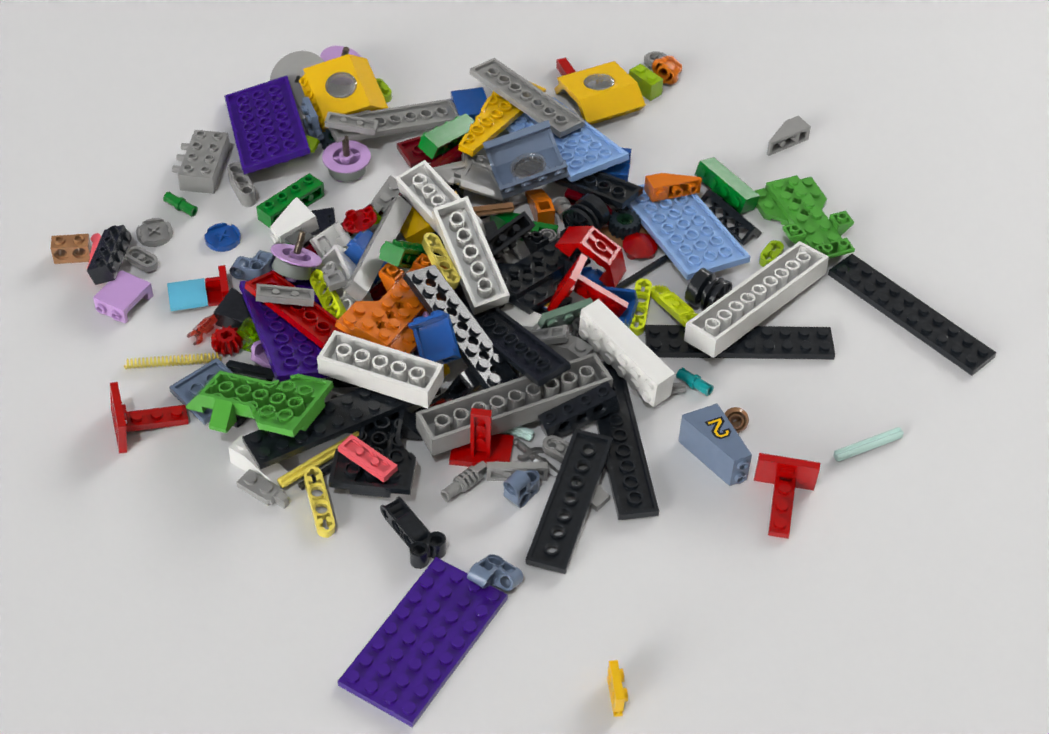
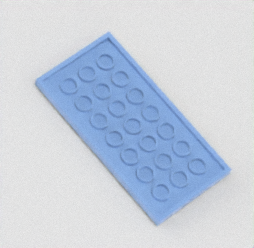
[506,97,629,182]
[627,184,751,280]

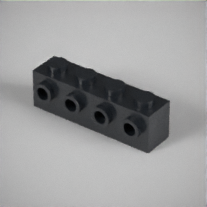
[486,211,535,260]
[87,224,132,285]

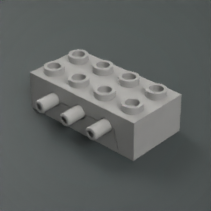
[172,130,230,194]

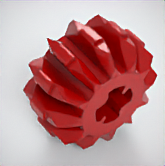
[211,325,243,357]

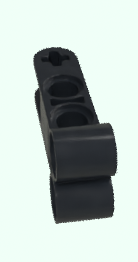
[380,496,446,569]

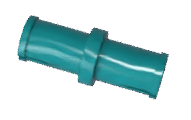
[676,367,714,396]

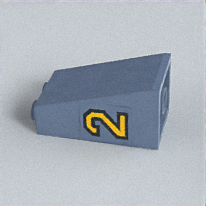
[678,403,752,486]

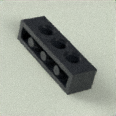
[537,381,620,438]

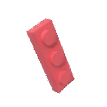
[338,434,398,483]

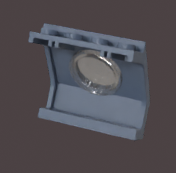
[483,120,569,199]

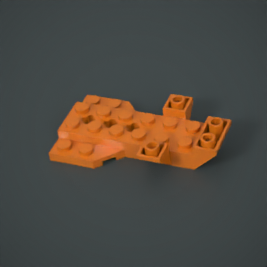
[335,253,449,354]

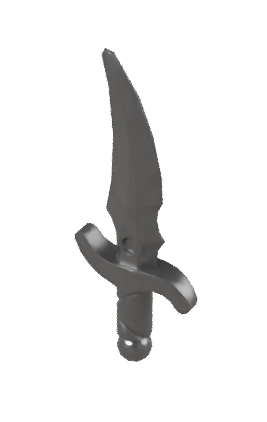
[513,438,559,477]

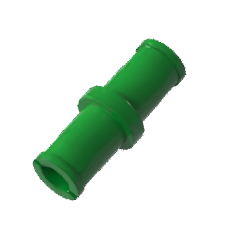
[163,192,198,217]

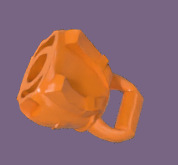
[652,55,682,85]

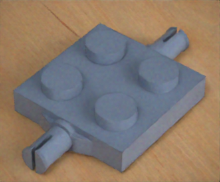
[300,97,324,143]

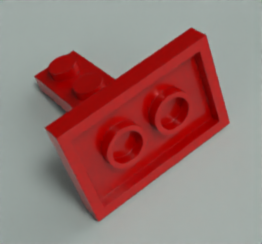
[547,253,629,318]
[110,382,188,454]
[449,408,514,467]
[754,453,820,539]

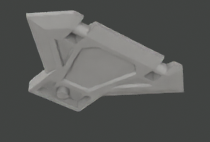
[433,152,527,205]

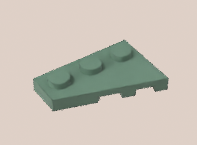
[538,298,593,329]

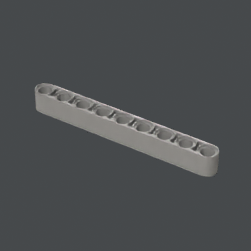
[344,195,412,301]

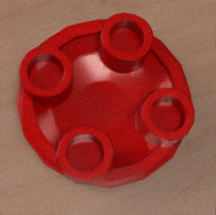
[342,206,377,233]
[622,232,657,260]

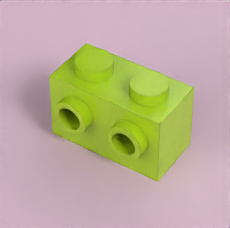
[629,63,663,101]

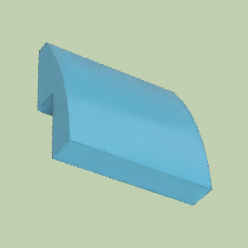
[167,278,208,311]

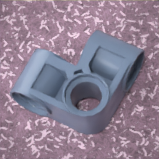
[229,250,276,281]
[503,470,540,508]
[467,554,523,591]

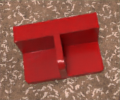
[205,265,229,306]

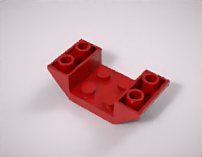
[555,226,626,288]

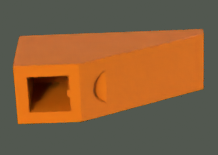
[644,173,702,202]
[525,188,555,224]

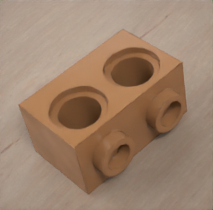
[50,233,92,264]

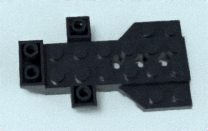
[497,225,591,314]
[328,407,423,498]

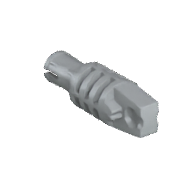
[440,461,487,502]

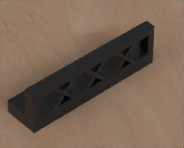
[701,189,762,245]

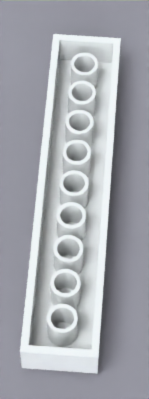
[684,241,829,358]

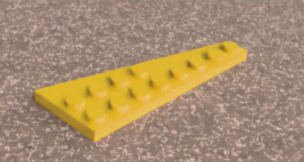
[458,82,546,157]

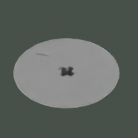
[270,51,329,109]

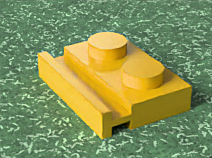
[607,660,628,717]

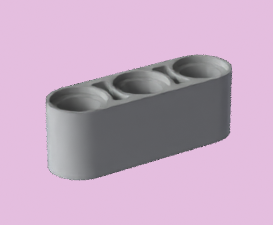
[227,162,256,207]

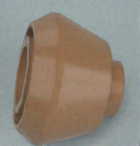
[724,407,749,433]

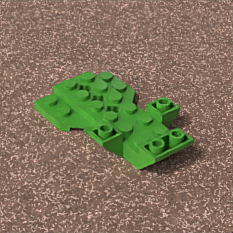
[754,175,855,258]
[186,371,334,437]

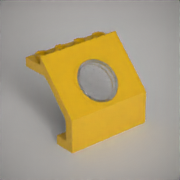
[299,54,388,133]
[554,61,646,125]

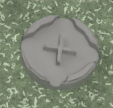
[136,218,173,247]

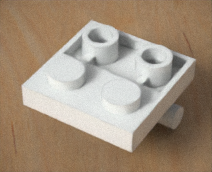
[309,221,352,258]

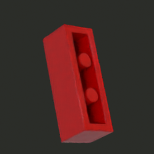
[556,57,576,76]

